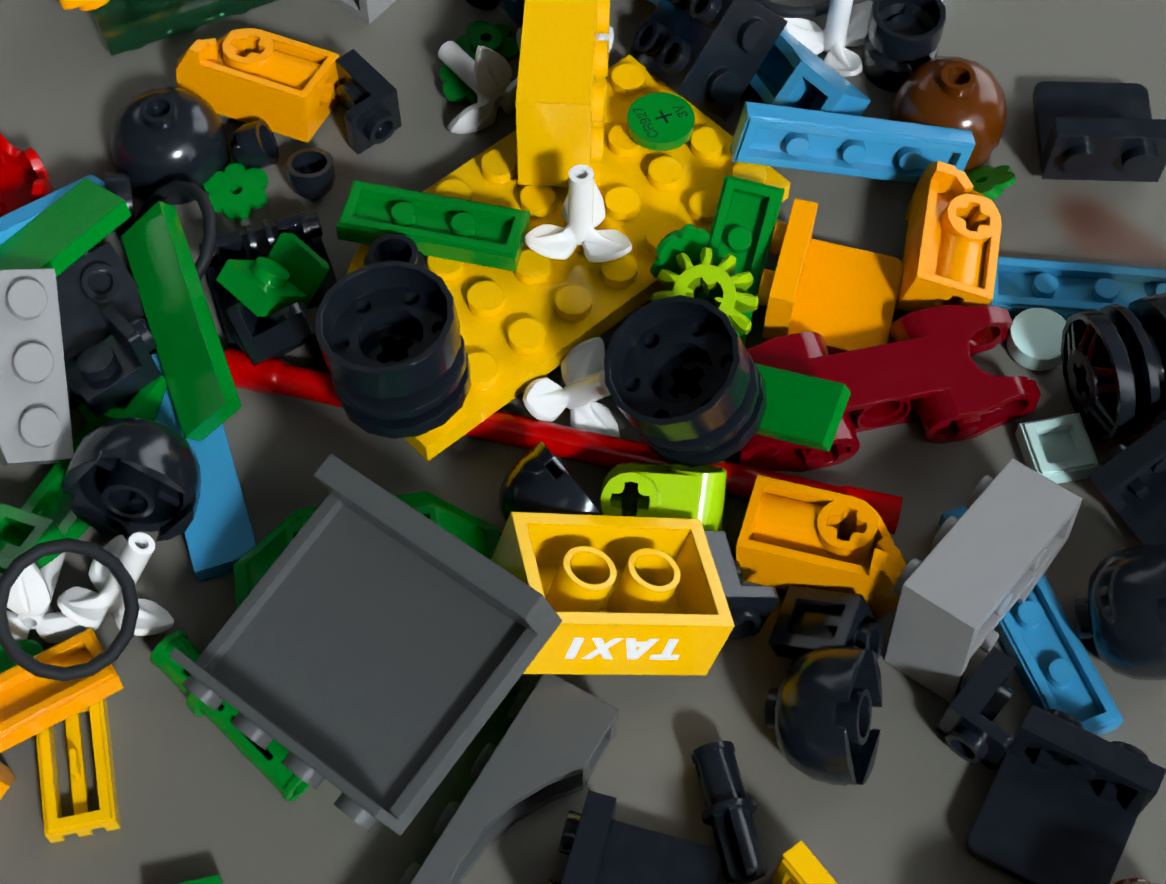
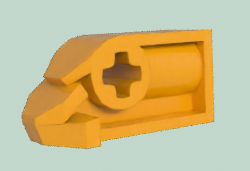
[176,28,340,143]
[895,161,1002,313]
[736,475,906,619]

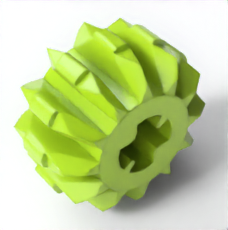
[651,247,758,334]

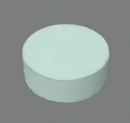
[1006,308,1067,371]

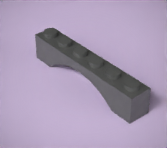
[398,674,618,884]

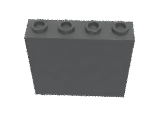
[169,454,562,836]

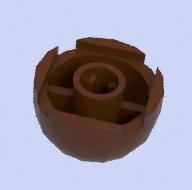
[888,56,1007,172]

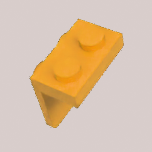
[757,198,904,354]

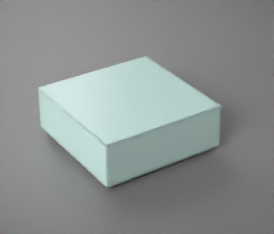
[1015,413,1099,484]

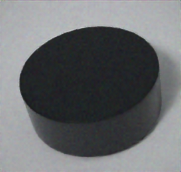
[104,171,134,232]

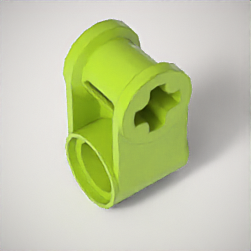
[600,462,727,531]

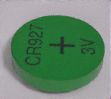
[627,92,695,151]

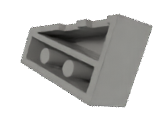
[884,458,1083,704]

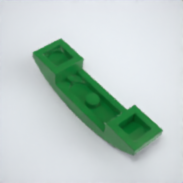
[0,375,167,574]

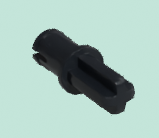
[691,741,766,884]

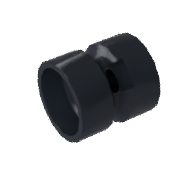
[861,0,946,92]

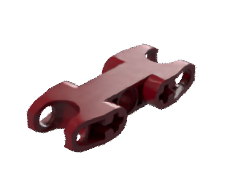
[734,305,1041,472]

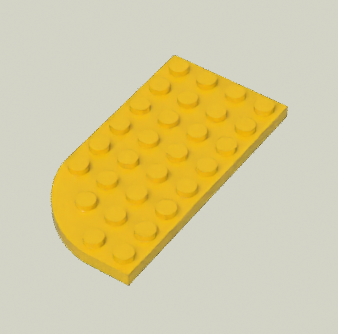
[347,54,791,462]

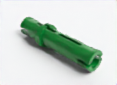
[150,631,311,802]

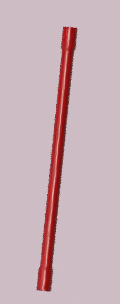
[224,348,903,535]

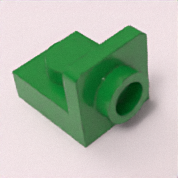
[216,233,329,317]

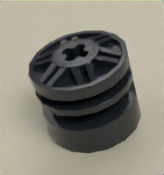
[316,261,471,439]
[1061,293,1166,442]
[604,295,767,467]

